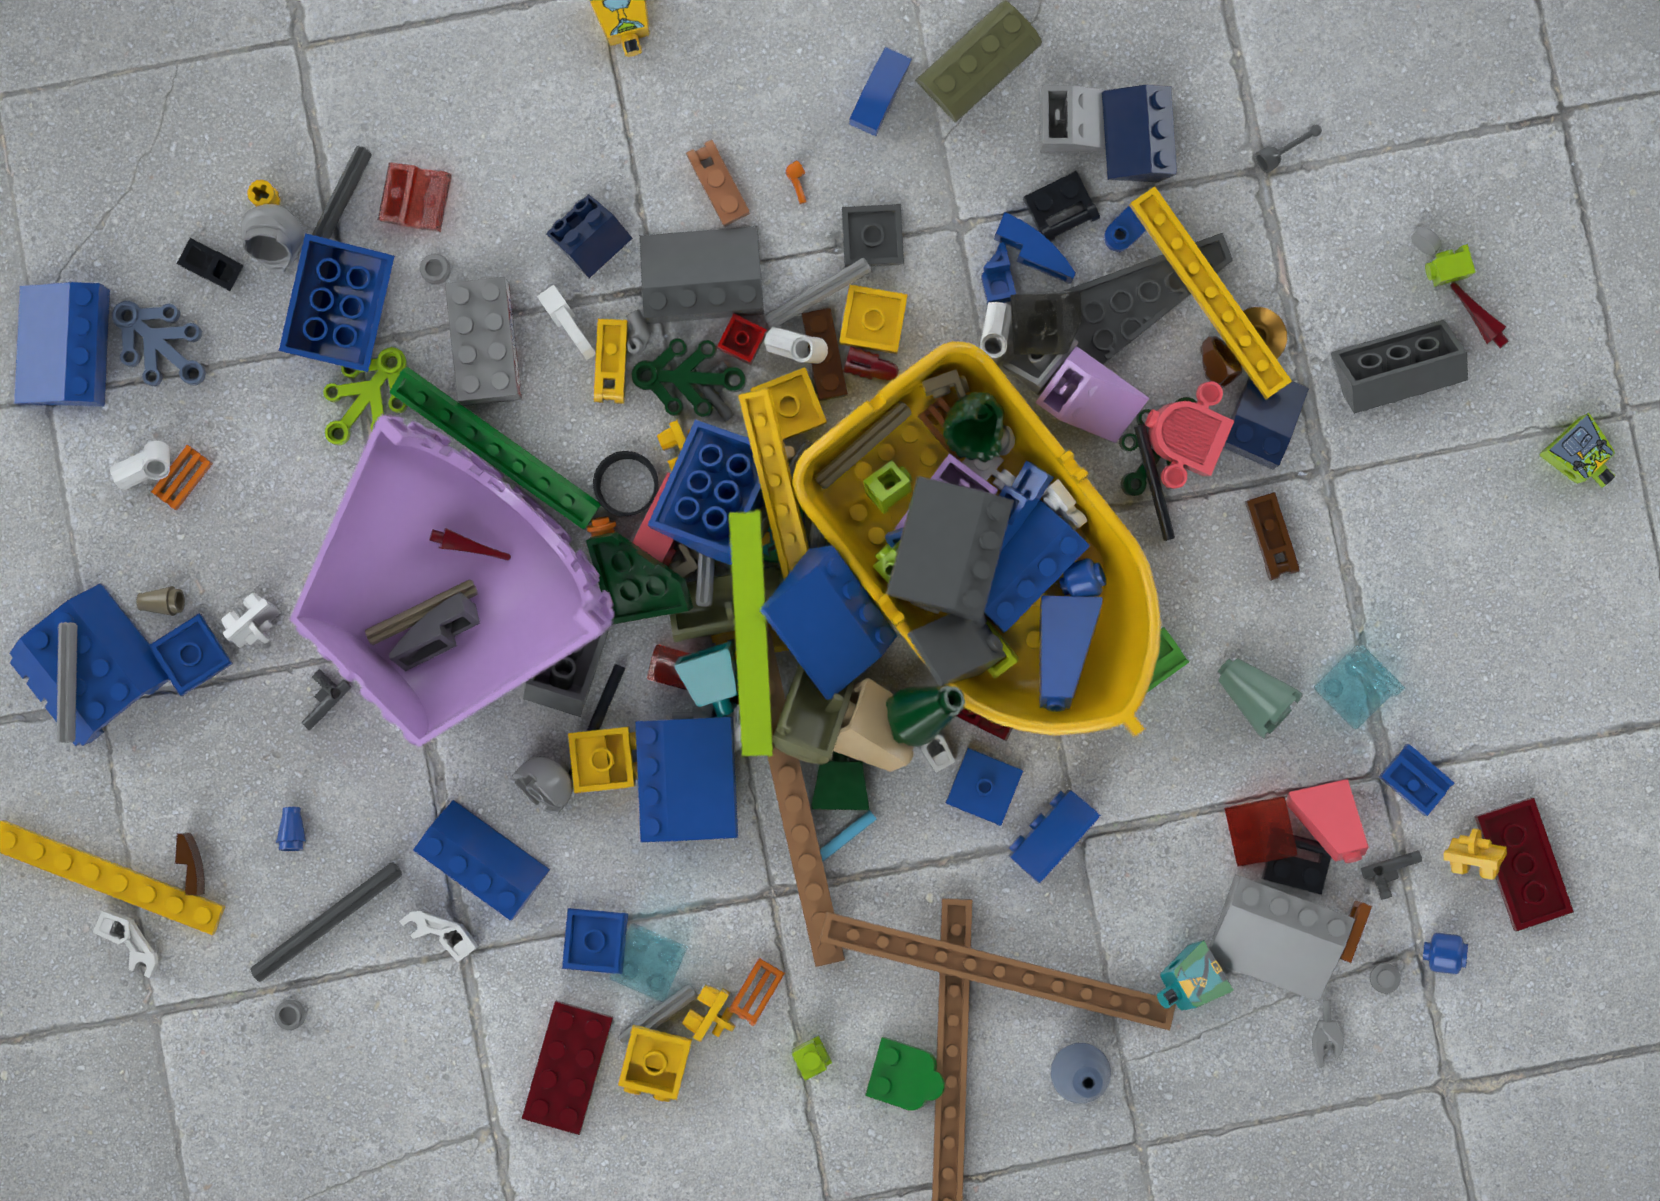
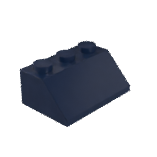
[1102,84,1177,183]

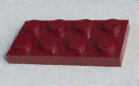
[1474,797,1574,931]
[521,1000,613,1135]

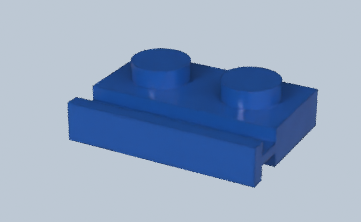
[1379,744,1455,816]

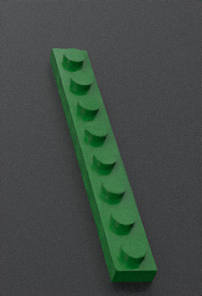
[389,367,601,530]

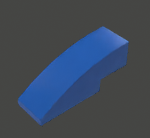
[849,47,912,136]
[994,212,1076,284]

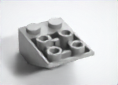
[1039,85,1106,152]

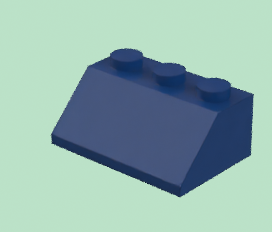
[1008,790,1101,884]

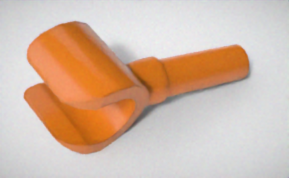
[786,160,807,204]

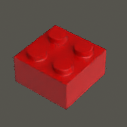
[717,313,767,365]

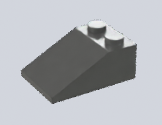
[907,614,1006,687]
[523,626,610,717]

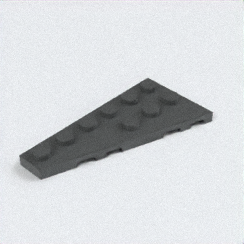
[1055,233,1233,365]

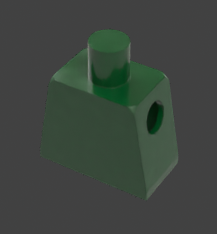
[812,751,869,810]

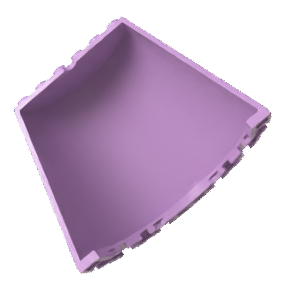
[289,415,614,747]

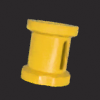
[247,180,280,206]

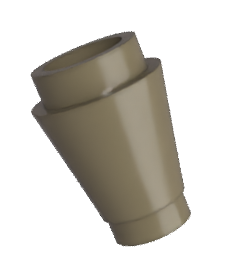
[136,586,185,616]

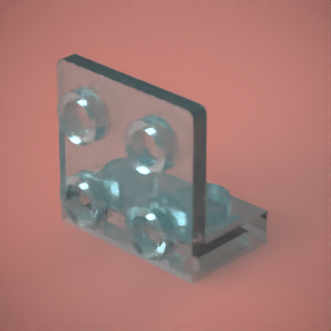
[1314,645,1405,729]
[610,923,688,1002]

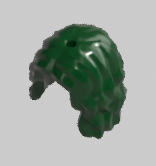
[943,392,1004,462]

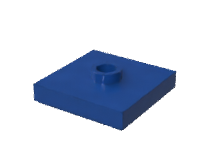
[148,613,233,696]
[945,748,1023,826]
[562,908,628,974]

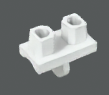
[221,592,281,648]

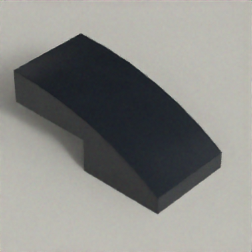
[176,238,244,291]

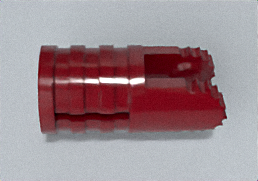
[844,347,899,382]

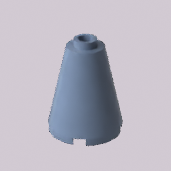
[1050,1042,1111,1104]

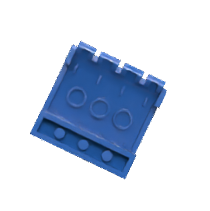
[9,583,170,746]

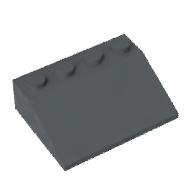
[639,226,764,324]
[886,476,1013,620]

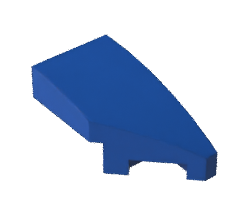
[981,242,1017,304]

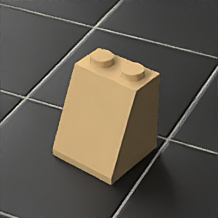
[833,678,914,772]

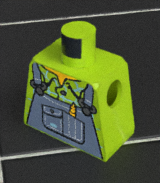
[1539,413,1615,488]

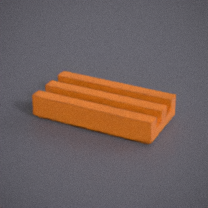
[151,445,213,510]
[728,958,785,1026]

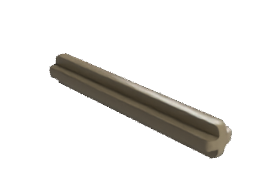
[814,401,911,489]
[365,580,478,645]

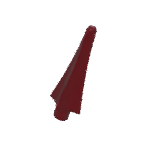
[1450,282,1509,349]
[429,528,511,560]

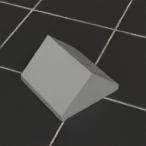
[1002,320,1079,394]

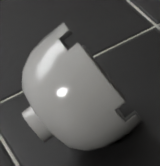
[512,756,573,815]

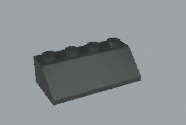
[1331,319,1468,414]

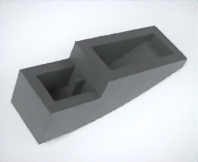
[389,592,480,671]

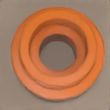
[587,516,617,537]

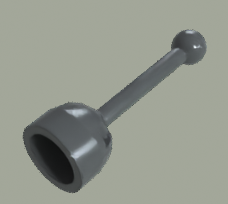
[1255,125,1322,173]

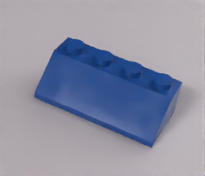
[413,800,550,921]

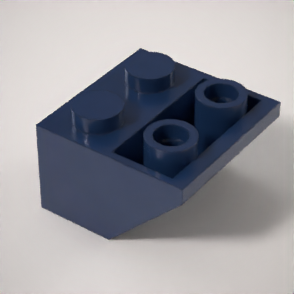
[546,194,633,278]

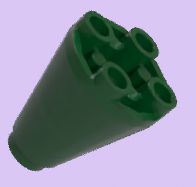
[886,686,965,747]

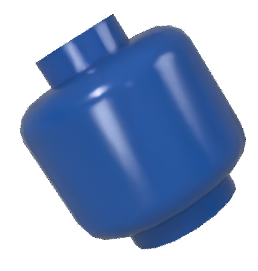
[1060,558,1107,597]
[1423,933,1468,974]

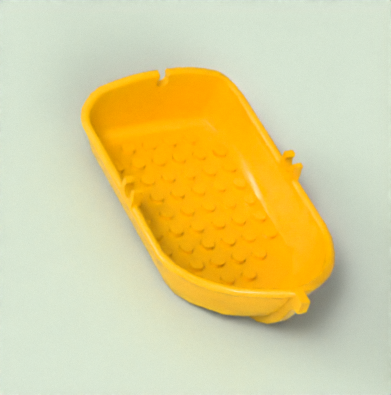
[792,341,1161,737]

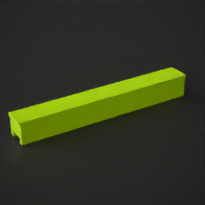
[729,509,773,756]

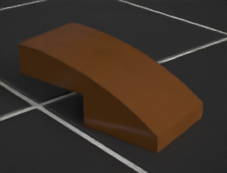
[175,832,205,896]

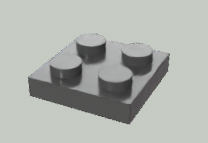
[842,204,904,268]

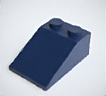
[1223,377,1309,470]

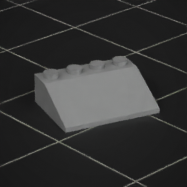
[1209,874,1355,1002]

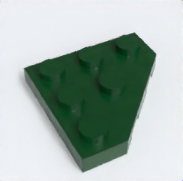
[586,532,694,625]

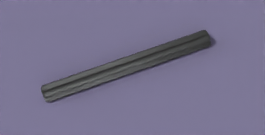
[250,862,402,982]

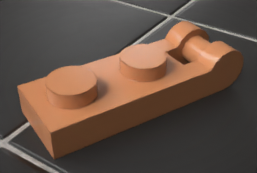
[686,140,750,227]

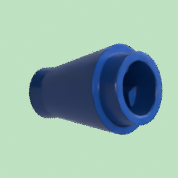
[276,807,306,851]

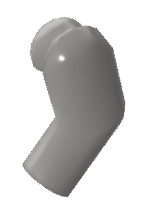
[626,309,651,354]

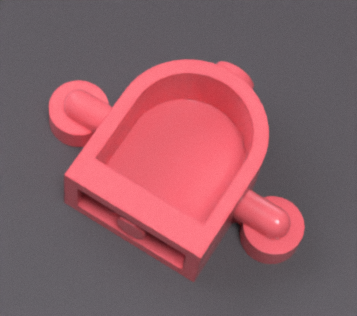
[1145,381,1234,489]

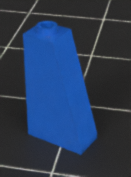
[1040,595,1102,712]

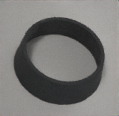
[593,451,658,516]

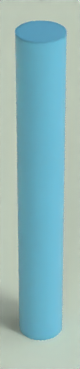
[820,810,877,861]

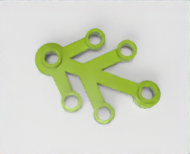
[323,347,408,446]

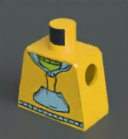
[589,0,650,57]

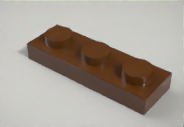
[802,308,848,401]

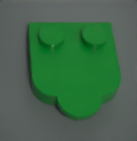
[865,1037,945,1111]

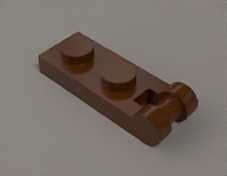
[1245,492,1300,581]

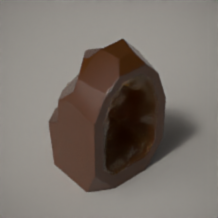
[1200,336,1242,388]

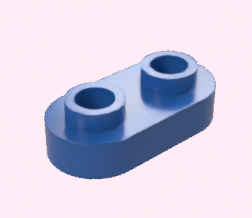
[1104,206,1147,252]

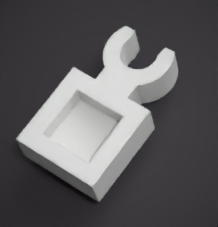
[1042,479,1088,530]

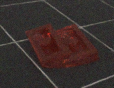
[378,162,452,232]
[1224,796,1298,867]

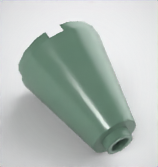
[1218,658,1303,739]

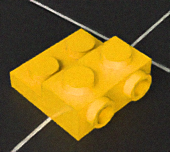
[568,726,638,793]
[618,1025,692,1102]

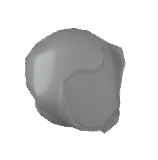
[241,204,308,273]

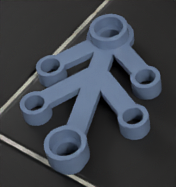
[112,301,206,386]

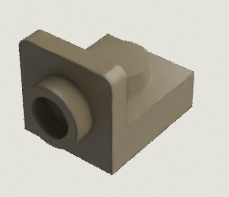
[922,369,970,400]
[668,544,699,579]

